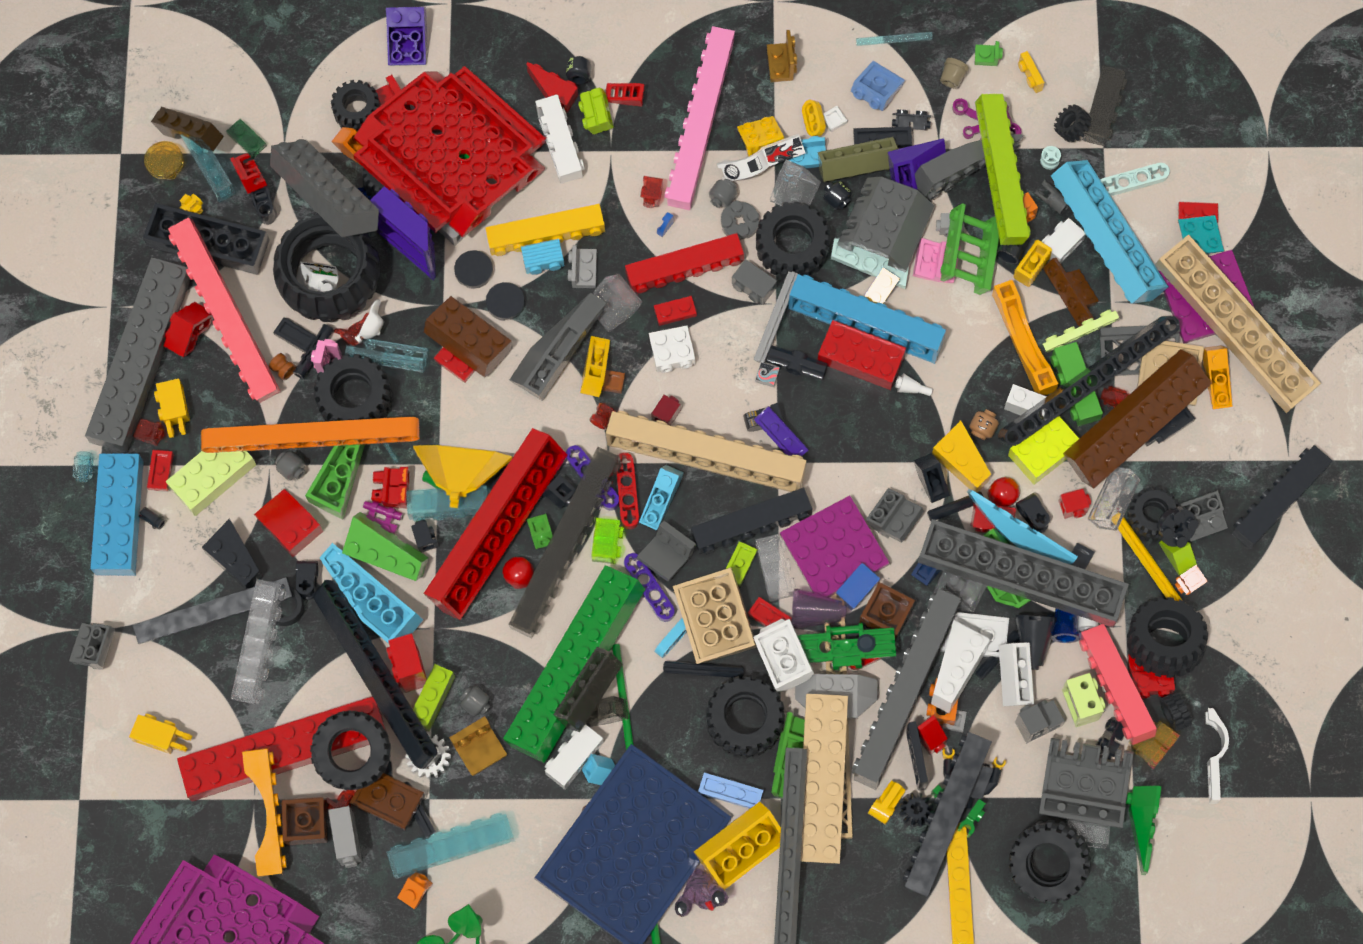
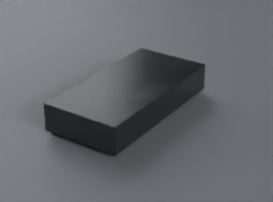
[273,317,316,353]

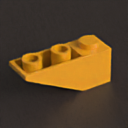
[1203,345,1233,409]

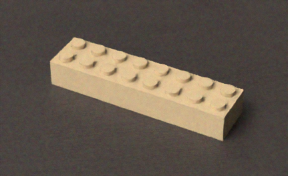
[801,694,848,864]

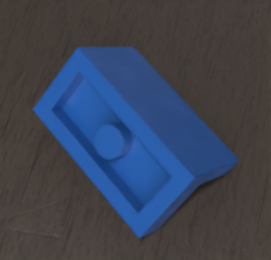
[836,563,880,611]

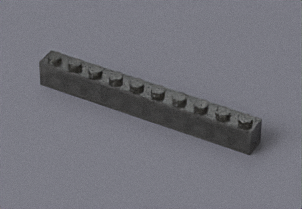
[508,447,622,638]

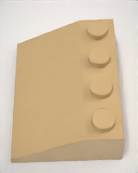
[673,568,757,664]

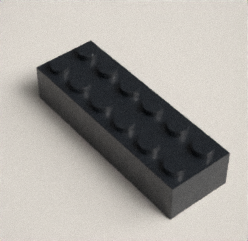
[143,203,269,275]

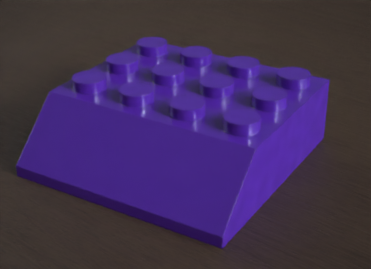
[370,186,436,280]

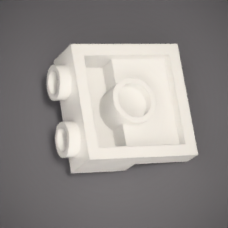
[649,326,695,373]

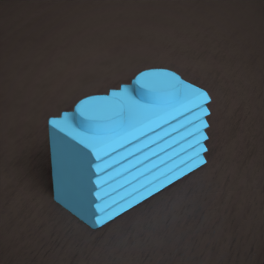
[521,239,564,275]

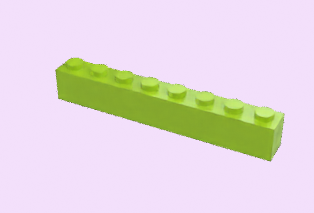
[975,94,1030,245]

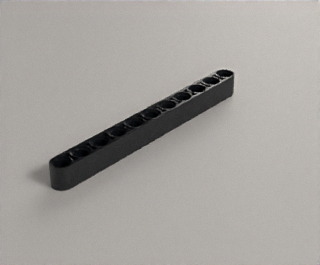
[998,316,1180,446]
[314,580,437,769]

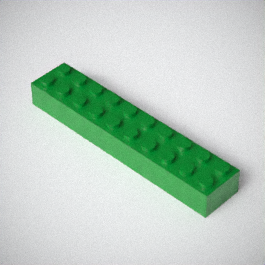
[503,565,645,763]

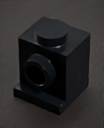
[542,474,577,509]
[411,520,439,553]

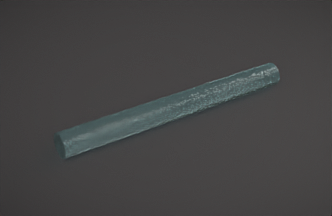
[856,32,933,46]

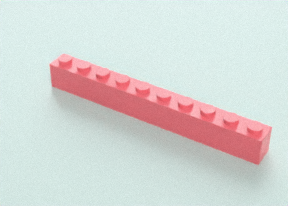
[168,218,281,403]

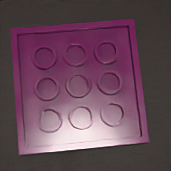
[1159,250,1255,344]
[780,495,889,603]

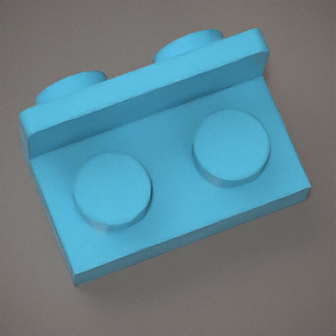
[788,136,826,170]

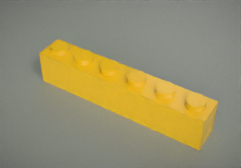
[485,203,605,256]

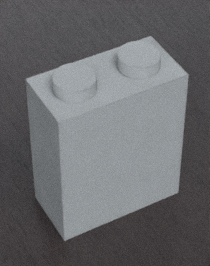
[328,806,362,868]

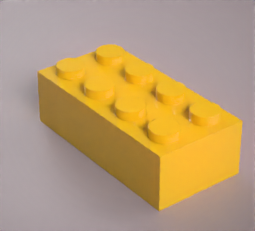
[694,802,781,891]

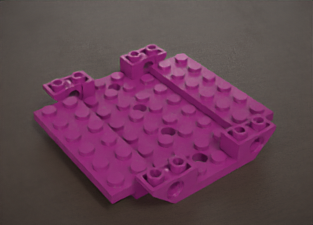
[130,855,324,944]

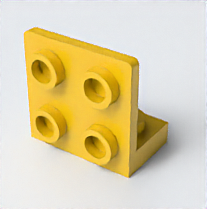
[737,116,784,157]

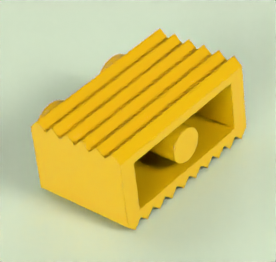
[1013,240,1052,287]

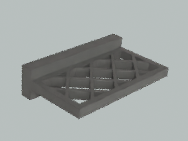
[1098,324,1180,376]

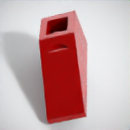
[526,62,578,113]

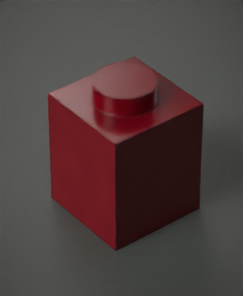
[651,394,681,426]

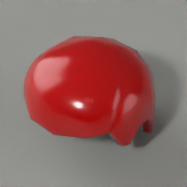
[987,477,1020,506]
[502,557,535,589]

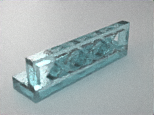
[345,336,429,372]

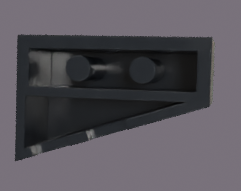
[202,518,263,590]

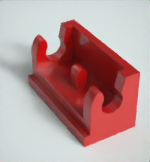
[230,153,267,194]

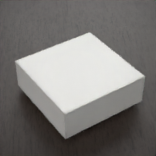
[823,106,847,132]

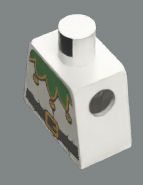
[296,261,339,292]

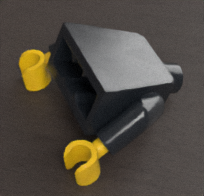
[942,748,1006,809]

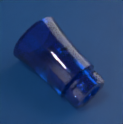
[1051,608,1080,643]

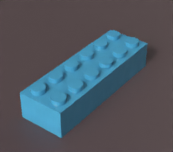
[91,454,144,576]

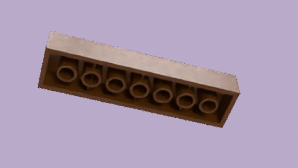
[1063,349,1212,489]

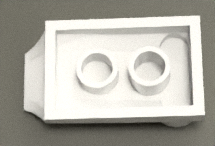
[753,619,814,692]

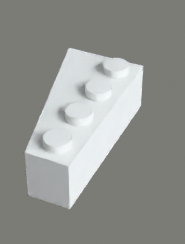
[535,94,585,184]
[931,620,990,713]

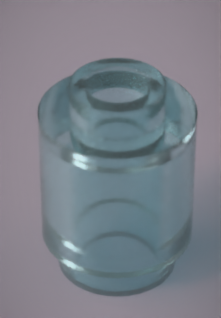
[72,451,94,482]

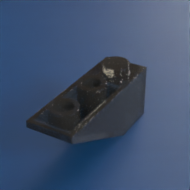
[564,696,629,730]

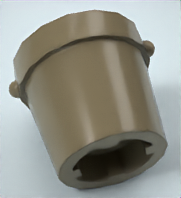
[940,58,969,89]

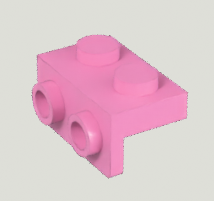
[311,339,342,373]

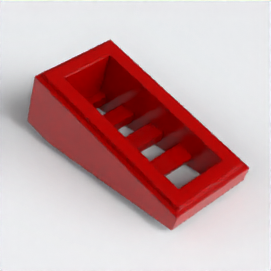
[605,83,645,107]

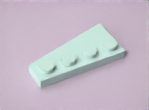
[831,238,909,289]

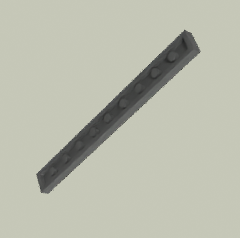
[774,748,807,944]

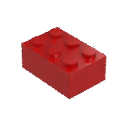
[386,633,427,693]

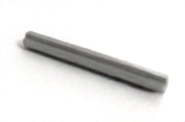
[754,271,799,363]

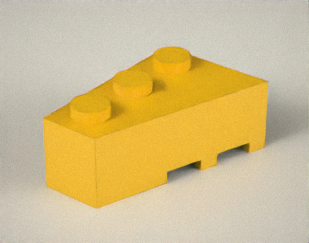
[932,421,991,492]

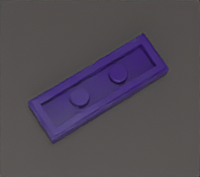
[754,405,809,457]

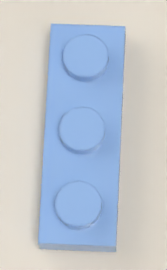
[698,773,763,809]

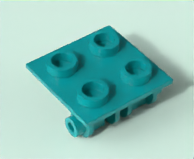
[1178,215,1224,254]

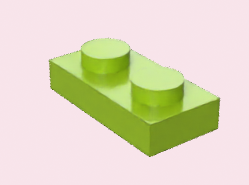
[726,541,757,587]

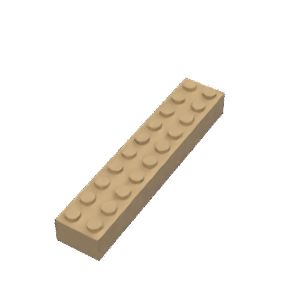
[1155,235,1321,413]
[606,411,806,492]

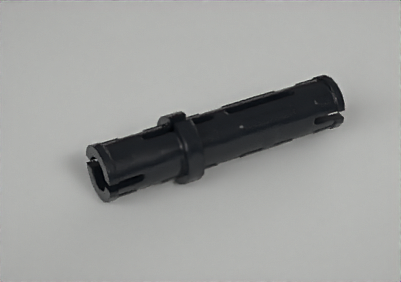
[293,324,334,379]

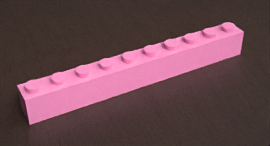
[665,26,735,210]

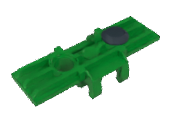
[797,623,896,670]

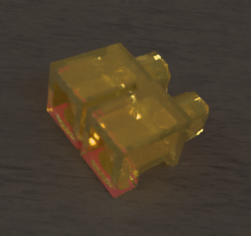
[1129,721,1180,769]

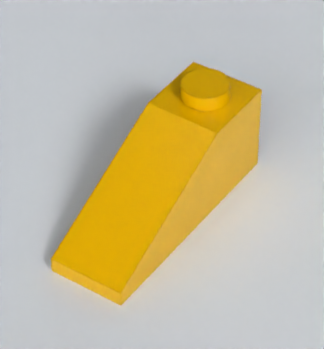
[580,336,610,397]

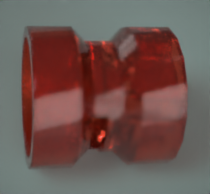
[589,403,616,430]

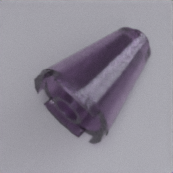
[792,588,846,629]

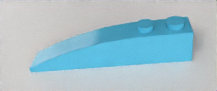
[967,489,1078,565]
[320,543,423,644]

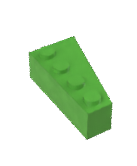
[305,444,365,520]
[342,512,429,581]

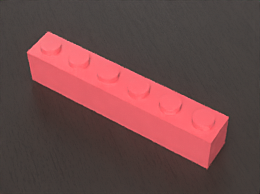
[1079,624,1157,745]

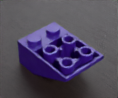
[386,7,427,65]
[888,138,946,190]

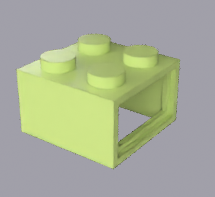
[1062,673,1105,728]

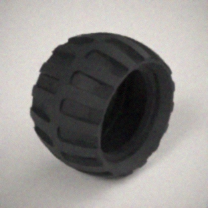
[273,214,380,322]

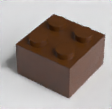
[859,582,915,641]
[282,797,328,846]

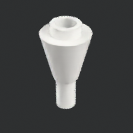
[895,373,932,396]

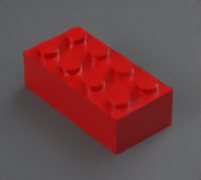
[818,320,906,390]

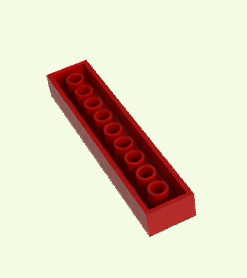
[423,428,567,620]
[177,697,386,802]

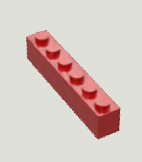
[625,233,744,293]

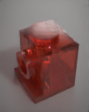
[640,176,663,208]

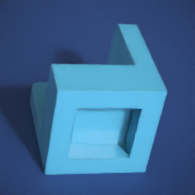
[582,754,615,785]

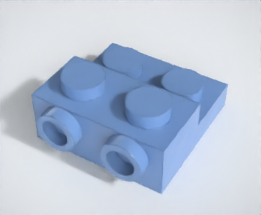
[850,61,905,111]

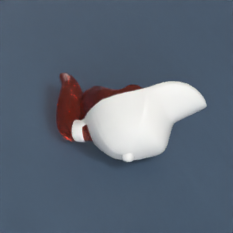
[333,300,384,346]

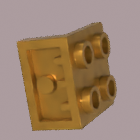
[767,30,797,83]
[449,716,507,776]

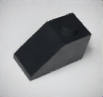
[913,453,950,503]

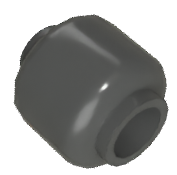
[709,179,737,208]
[275,451,305,480]
[459,686,490,716]

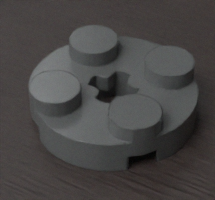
[721,201,759,240]

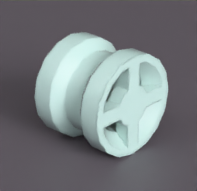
[1040,146,1061,170]

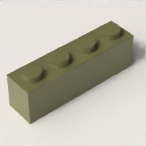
[818,137,898,182]

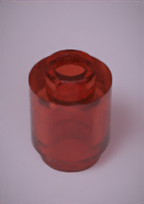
[1100,385,1129,408]

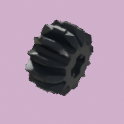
[899,793,934,828]

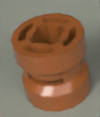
[269,353,296,380]

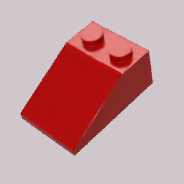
[254,489,323,557]

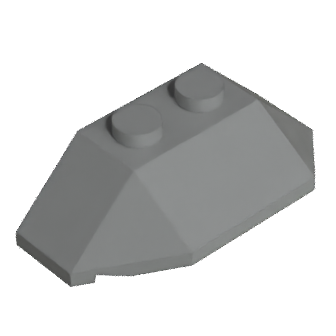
[795,674,877,718]

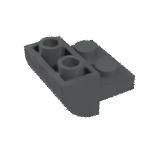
[866,488,924,543]
[1178,490,1228,541]
[69,623,115,670]

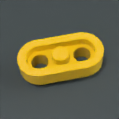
[802,100,826,137]

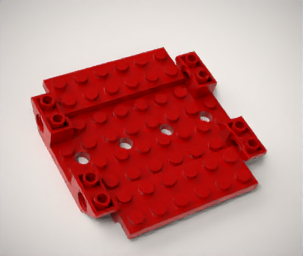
[354,66,546,238]

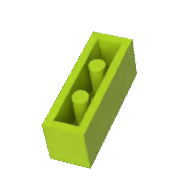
[413,664,455,732]

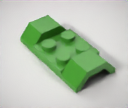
[771,712,805,798]

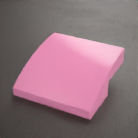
[912,238,961,283]

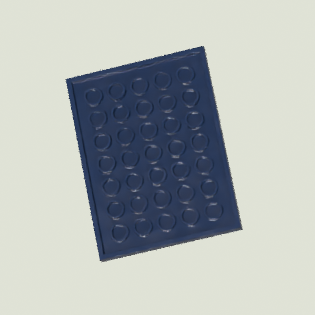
[534,744,731,944]

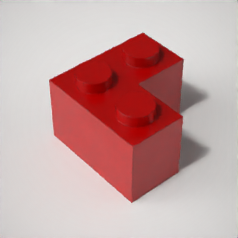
[164,302,213,357]

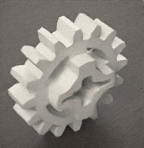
[406,734,451,779]

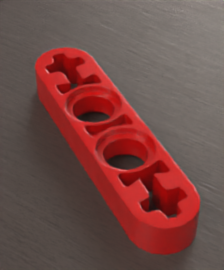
[616,453,639,529]

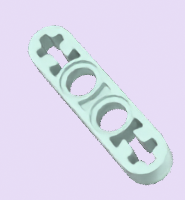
[1100,163,1170,196]

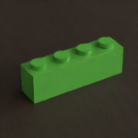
[1050,342,1103,426]

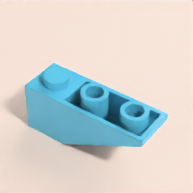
[639,465,684,530]

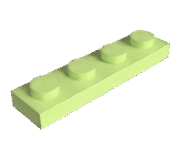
[1043,310,1120,353]

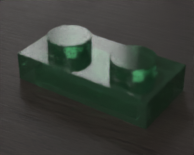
[226,119,267,158]

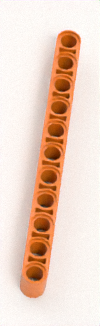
[201,417,420,453]

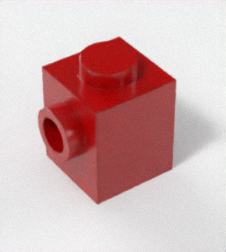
[1058,489,1091,519]

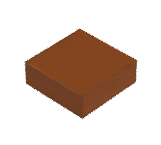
[602,370,625,394]

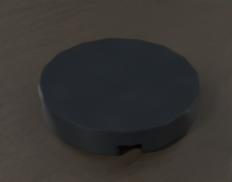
[454,250,493,289]
[486,282,525,321]

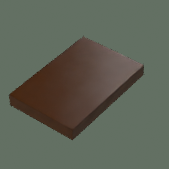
[350,773,425,831]

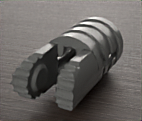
[1034,180,1069,215]

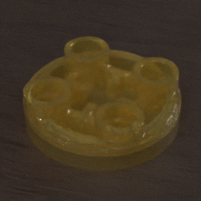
[144,141,184,180]

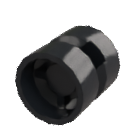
[996,237,1031,264]

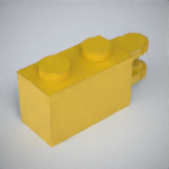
[154,379,190,438]
[129,714,193,754]

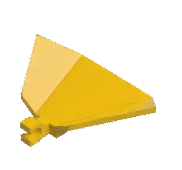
[413,445,512,508]

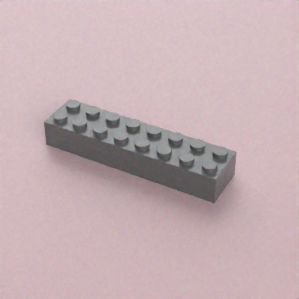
[270,139,379,237]

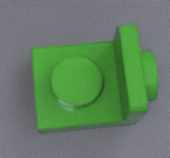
[974,41,1003,66]
[527,514,555,549]

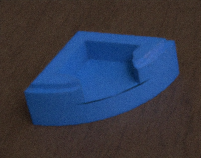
[657,212,674,237]

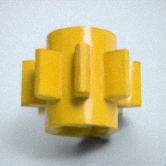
[179,194,203,214]

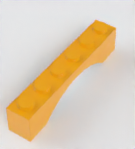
[992,280,1058,396]
[242,748,287,877]

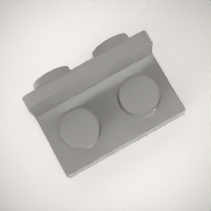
[568,245,597,288]

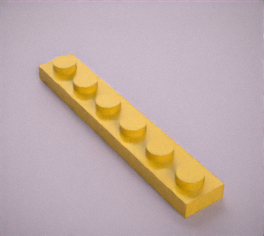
[946,823,974,944]

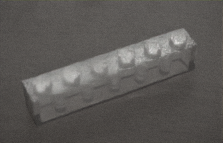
[231,579,286,704]

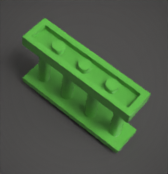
[940,204,999,295]

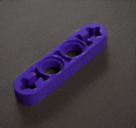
[566,445,619,511]
[624,553,675,622]

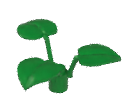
[417,904,483,944]

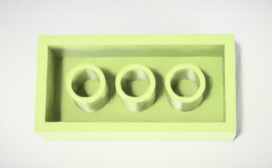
[166,451,256,516]

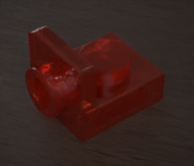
[134,419,165,446]
[325,790,356,810]

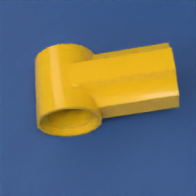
[868,780,906,825]

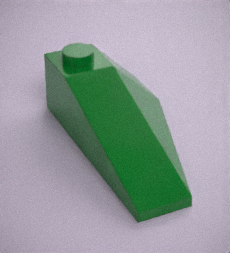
[1126,786,1161,875]

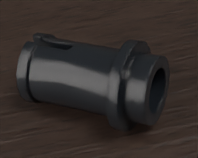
[139,507,166,530]

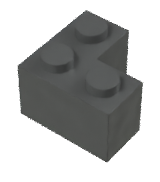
[1015,700,1065,744]

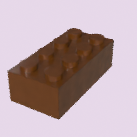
[424,296,512,378]

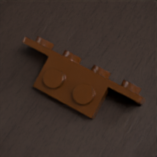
[1043,257,1099,327]

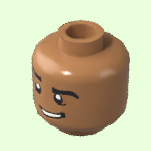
[969,409,999,440]

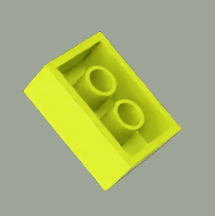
[1008,416,1079,485]

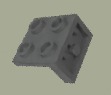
[637,521,696,581]

